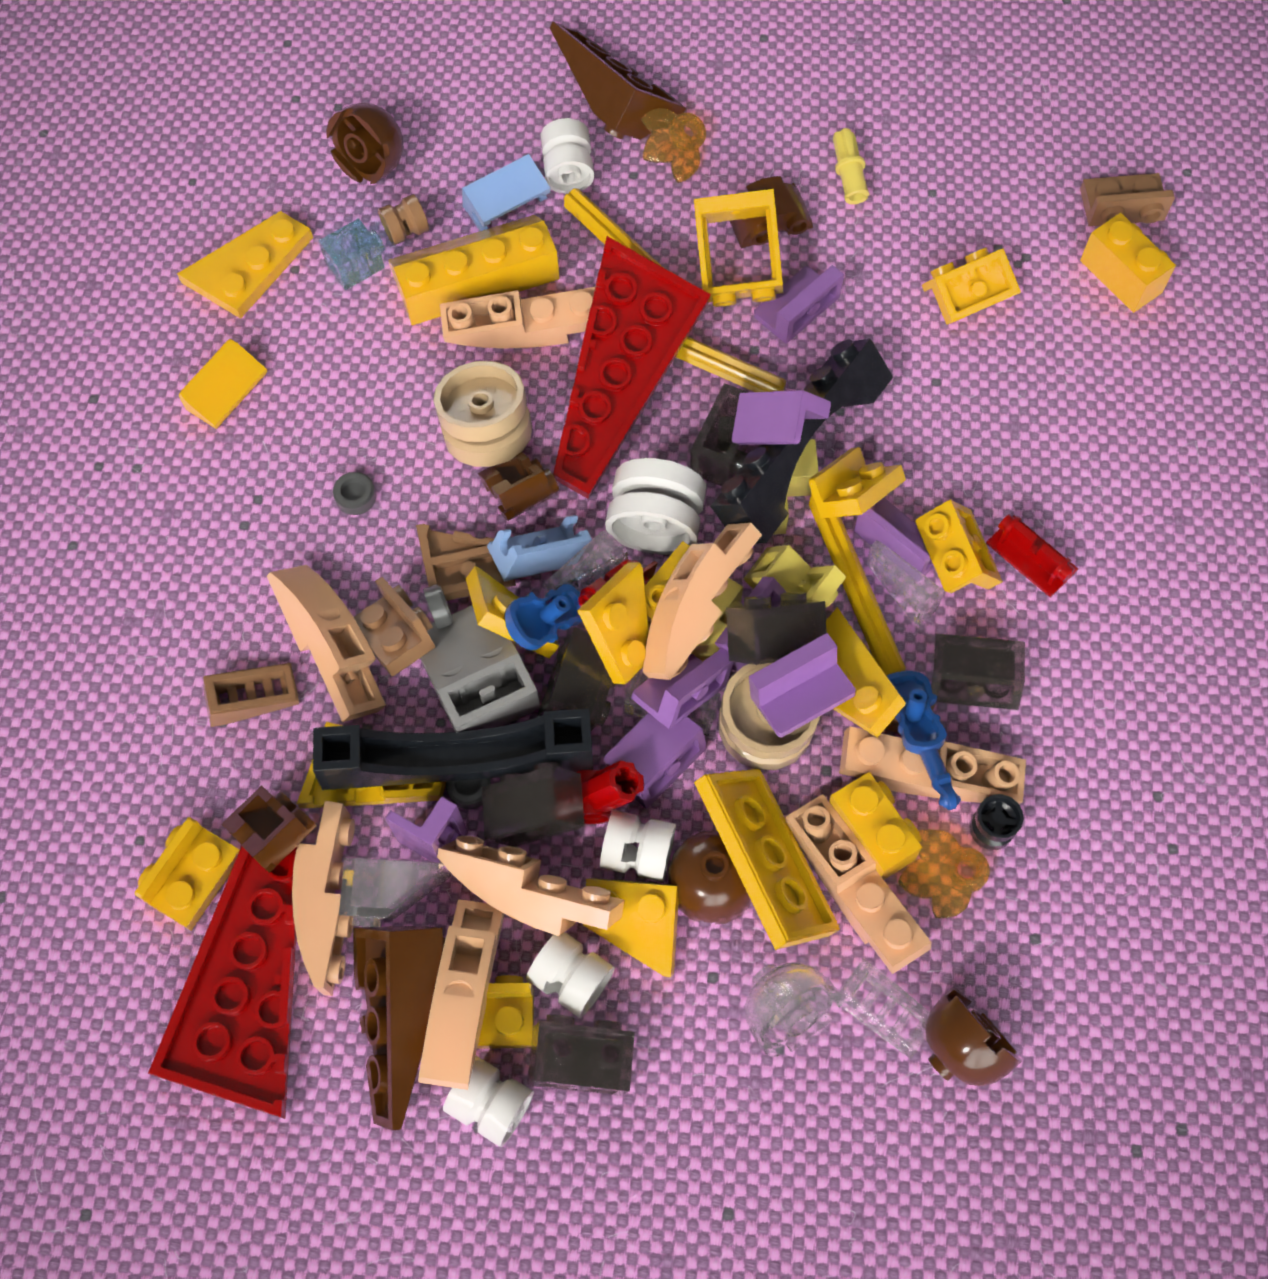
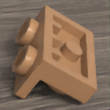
[1080,173,1175,226]
[354,577,435,677]

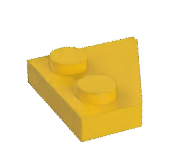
[577,562,649,684]
[466,566,559,659]
[583,878,679,977]

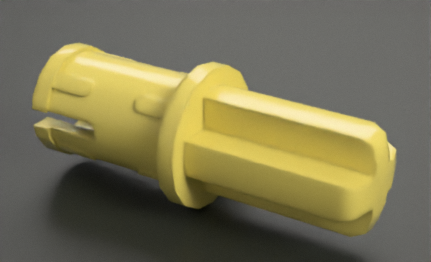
[833,128,870,205]

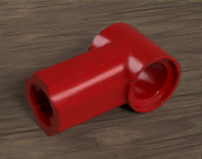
[571,760,644,825]

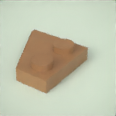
[416,524,516,601]

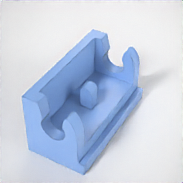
[462,154,551,231]
[487,515,592,582]

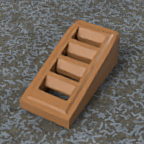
[203,663,299,727]

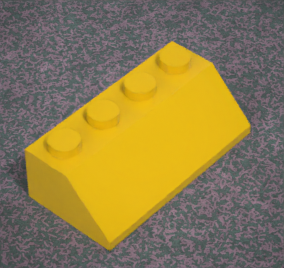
[388,215,560,325]

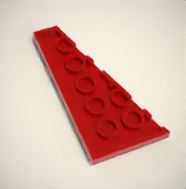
[553,236,711,499]
[148,842,302,1119]

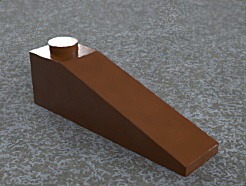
[550,21,686,140]
[353,926,445,1131]

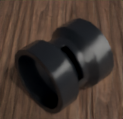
[969,794,1024,850]

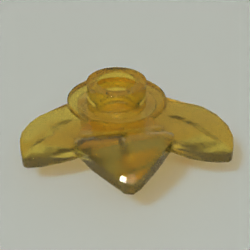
[641,108,706,183]
[898,829,990,919]

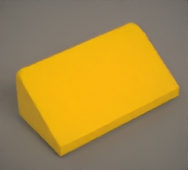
[179,339,268,429]

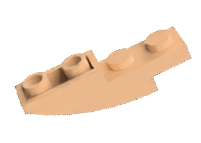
[440,286,596,349]
[643,523,762,680]
[267,565,386,722]
[839,726,1026,804]
[785,794,932,974]
[292,801,355,996]
[437,836,625,936]
[419,899,504,1090]

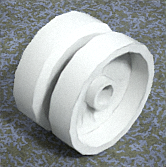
[605,458,706,555]

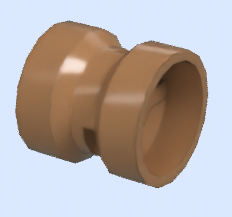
[378,194,429,245]

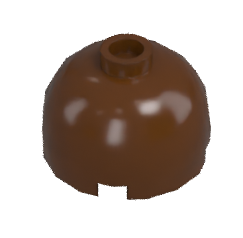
[326,102,404,184]
[668,830,752,925]
[925,988,1022,1086]

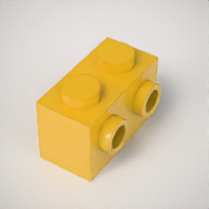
[1080,213,1176,313]
[829,772,922,880]

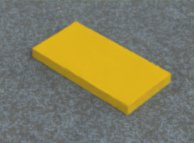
[694,769,840,950]

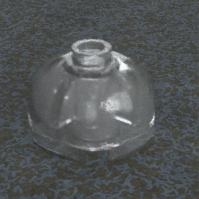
[744,962,842,1057]

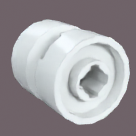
[540,118,594,194]
[600,810,676,882]
[526,932,615,1018]
[443,1056,534,1147]

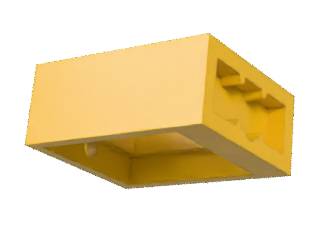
[694,189,784,307]

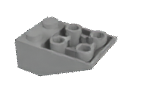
[420,605,541,732]

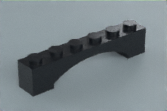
[710,338,893,544]
[313,708,593,790]

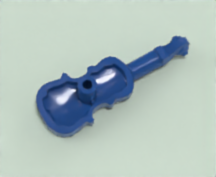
[505,584,583,650]
[887,671,961,810]

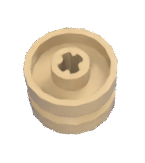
[433,361,532,467]
[718,659,820,770]

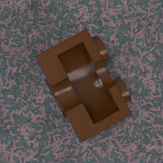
[730,176,813,249]
[478,452,560,521]
[221,785,317,873]

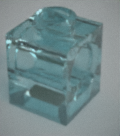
[318,218,385,290]

